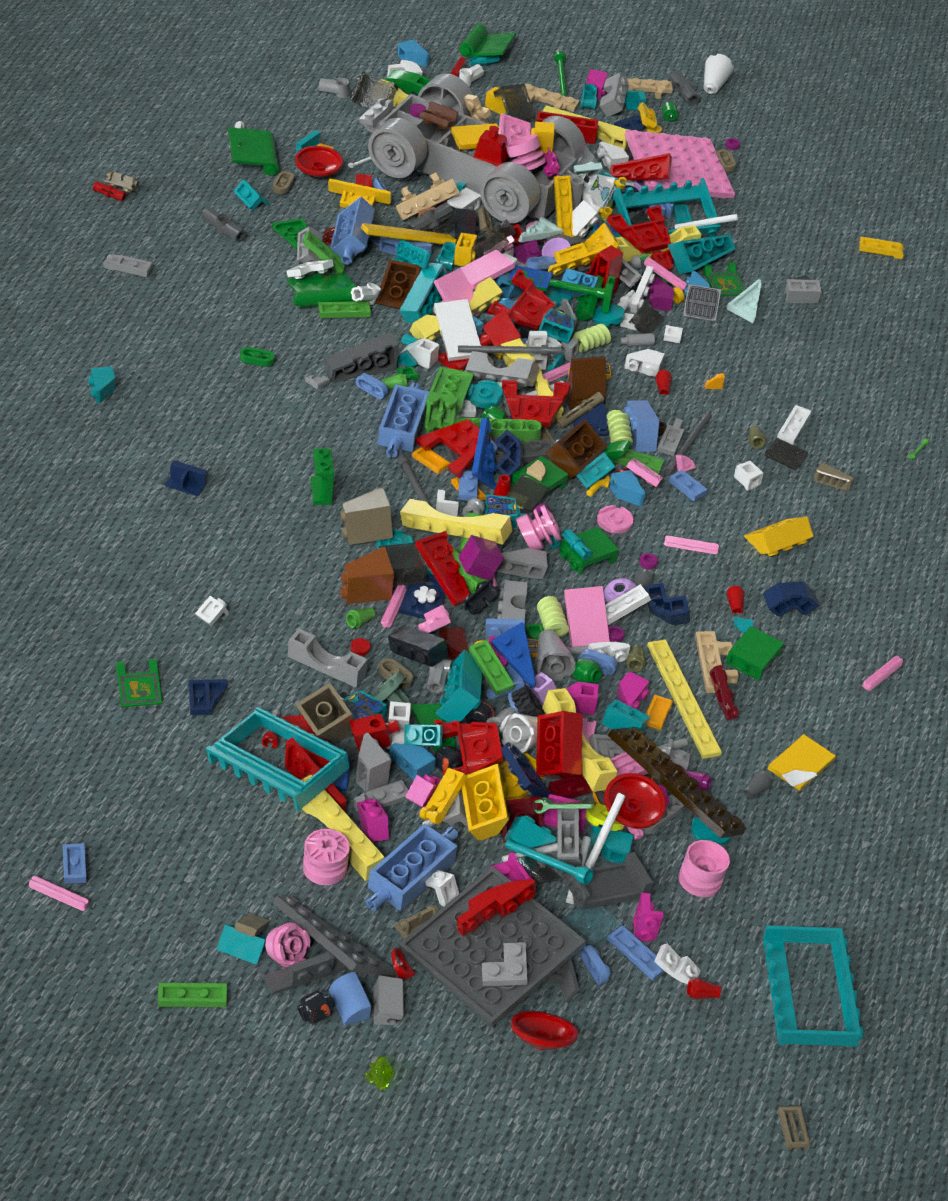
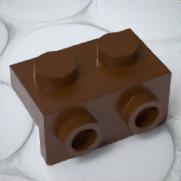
[419,101,459,129]

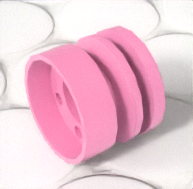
[506,134,546,171]
[516,505,562,550]
[303,829,349,885]
[678,840,730,897]

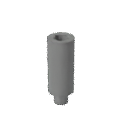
[620,333,655,347]

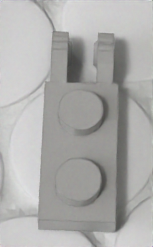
[359,98,394,126]
[103,254,153,277]

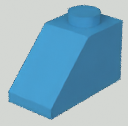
[389,743,436,780]

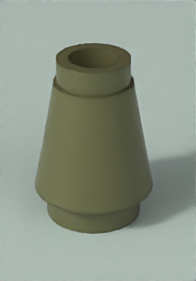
[749,426,766,449]
[626,645,645,672]

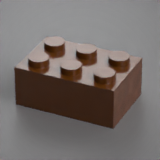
[545,419,608,480]

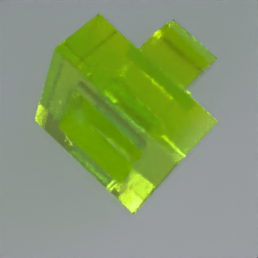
[364,1056,395,1090]

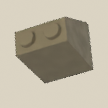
[340,488,393,545]
[295,683,354,742]

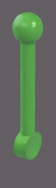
[908,438,929,460]

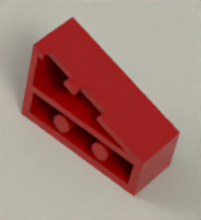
[586,245,623,293]

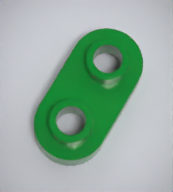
[240,347,274,367]

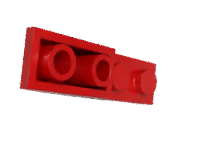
[457,879,536,936]

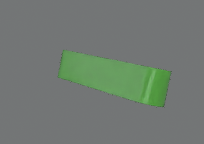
[454,417,541,442]

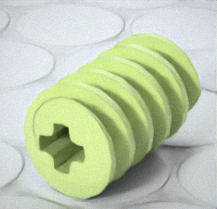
[572,324,611,353]
[606,410,633,445]
[537,596,569,637]

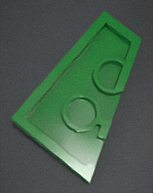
[272,218,308,250]
[576,275,603,321]

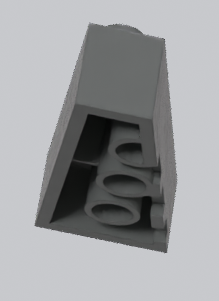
[324,332,399,382]

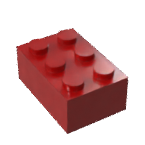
[536,711,583,779]

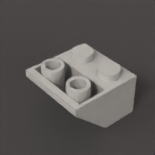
[356,733,391,792]

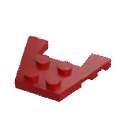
[606,206,671,253]
[487,269,555,330]
[502,380,570,427]
[415,419,491,478]
[434,720,504,776]

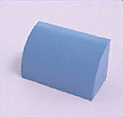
[329,972,371,1025]

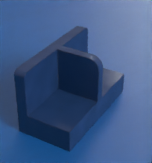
[165,460,208,496]

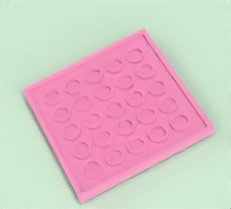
[624,130,735,198]

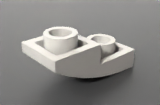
[588,642,630,662]
[654,943,701,984]

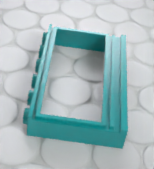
[612,178,721,237]
[206,707,350,811]
[763,925,863,1047]

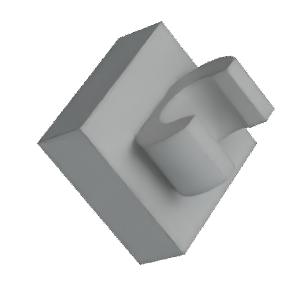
[561,338,579,361]

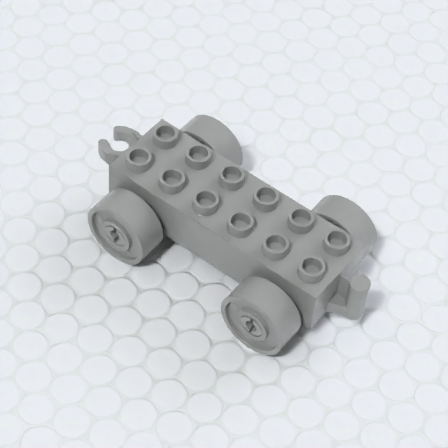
[364,73,585,223]

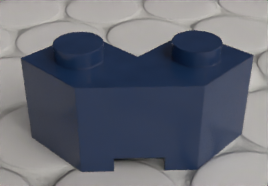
[495,430,524,483]
[763,581,819,617]
[645,583,690,625]

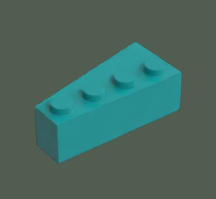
[668,234,736,274]
[400,263,447,323]
[436,649,483,723]

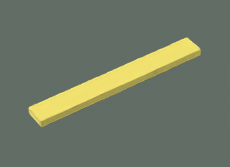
[647,639,722,759]

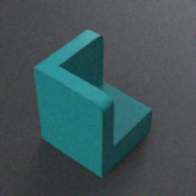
[625,90,646,111]

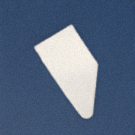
[782,770,817,786]

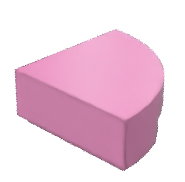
[676,455,696,472]

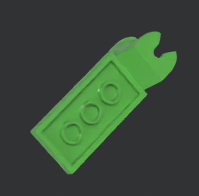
[424,366,474,433]

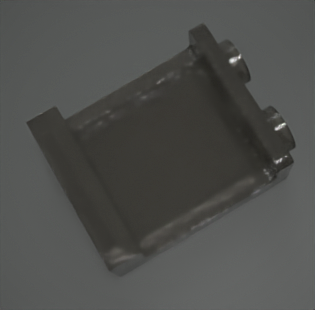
[350,72,398,109]
[493,83,536,123]
[473,219,516,258]
[379,542,427,586]

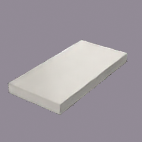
[434,299,481,361]

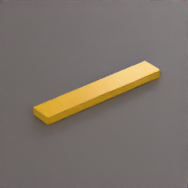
[361,223,456,244]

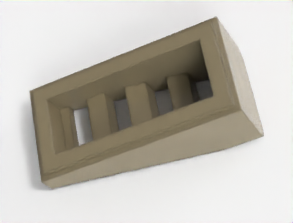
[813,462,854,491]

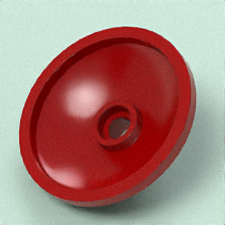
[295,146,343,177]
[604,773,666,829]
[511,1011,578,1050]

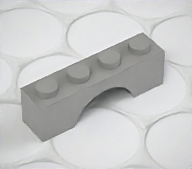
[465,351,539,387]
[287,628,368,688]

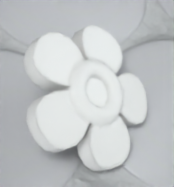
[414,586,436,603]

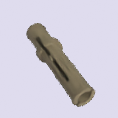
[555,392,604,429]

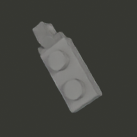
[657,418,685,456]
[353,780,409,811]

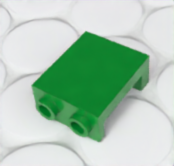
[310,448,334,505]
[511,456,568,505]
[559,527,619,575]
[726,626,784,681]

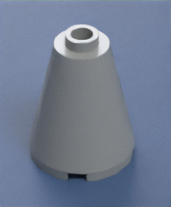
[536,630,576,681]

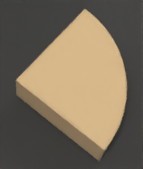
[527,460,545,481]

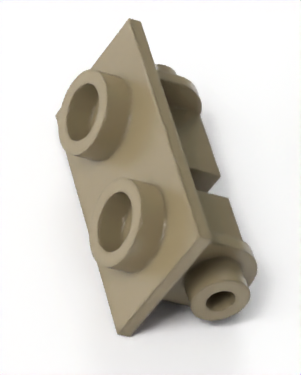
[103,171,139,194]
[394,905,439,939]

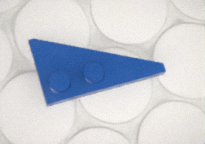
[472,417,497,489]
[491,622,536,689]

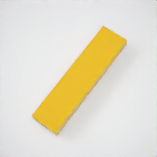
[553,175,575,237]

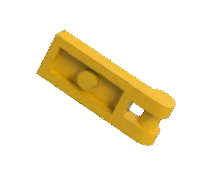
[637,102,657,129]
[859,237,903,259]
[419,768,468,825]

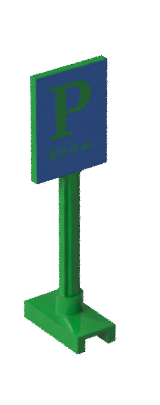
[508,265,616,314]

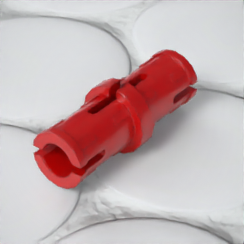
[93,181,127,202]

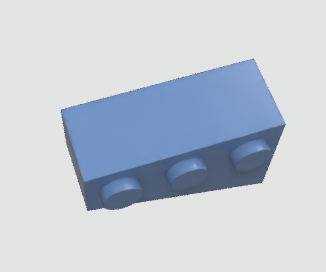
[624,400,659,452]

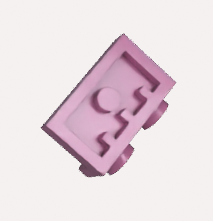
[418,605,451,633]

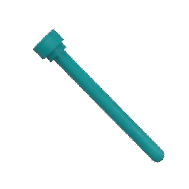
[505,840,593,885]

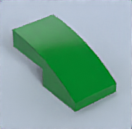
[599,440,631,461]

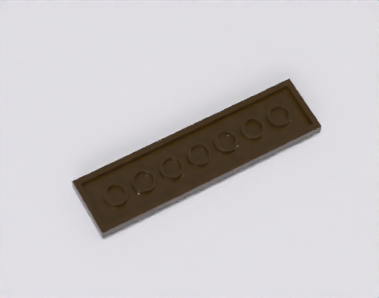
[608,727,747,838]

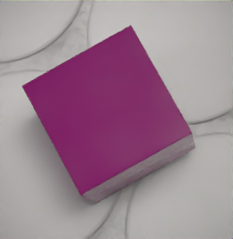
[458,535,504,580]

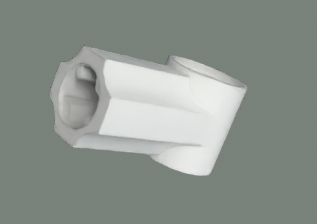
[459,64,484,87]
[351,282,381,305]

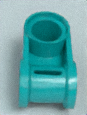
[580,84,597,110]
[436,242,456,272]

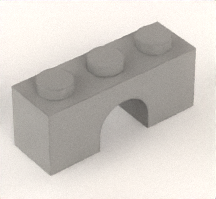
[599,72,629,116]
[497,580,527,619]

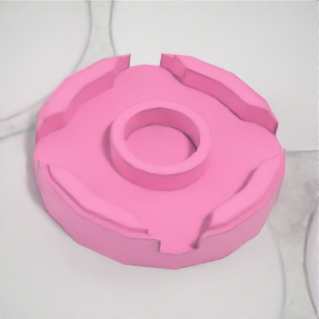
[597,505,633,534]

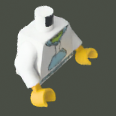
[580,174,627,219]

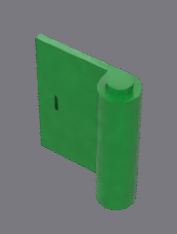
[459,24,516,57]
[228,127,279,176]
[287,272,357,309]

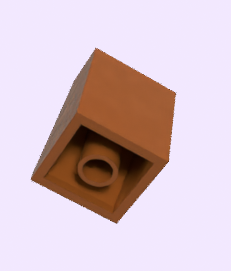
[340,547,394,604]

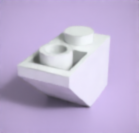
[597,142,629,170]
[573,200,600,238]
[399,338,439,369]
[625,349,665,377]

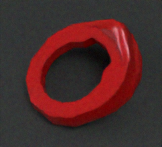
[391,947,415,980]

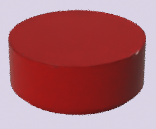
[350,638,370,656]

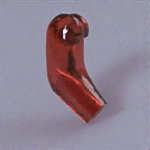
[322,227,335,245]

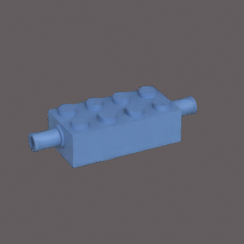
[330,196,375,265]
[378,382,429,458]
[366,823,458,911]

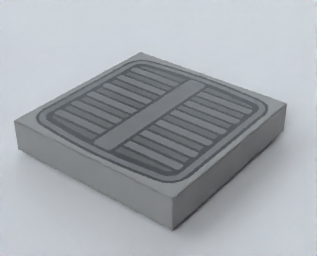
[683,284,721,322]

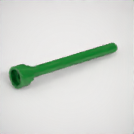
[554,51,567,97]

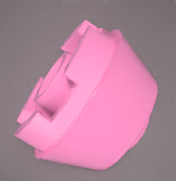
[265,922,310,967]

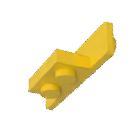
[328,179,391,208]
[547,243,607,276]

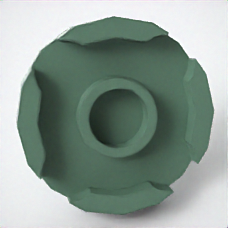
[372,671,410,703]

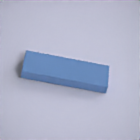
[607,925,665,980]

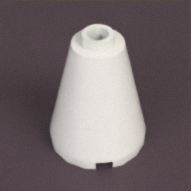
[704,54,734,94]
[500,713,538,753]

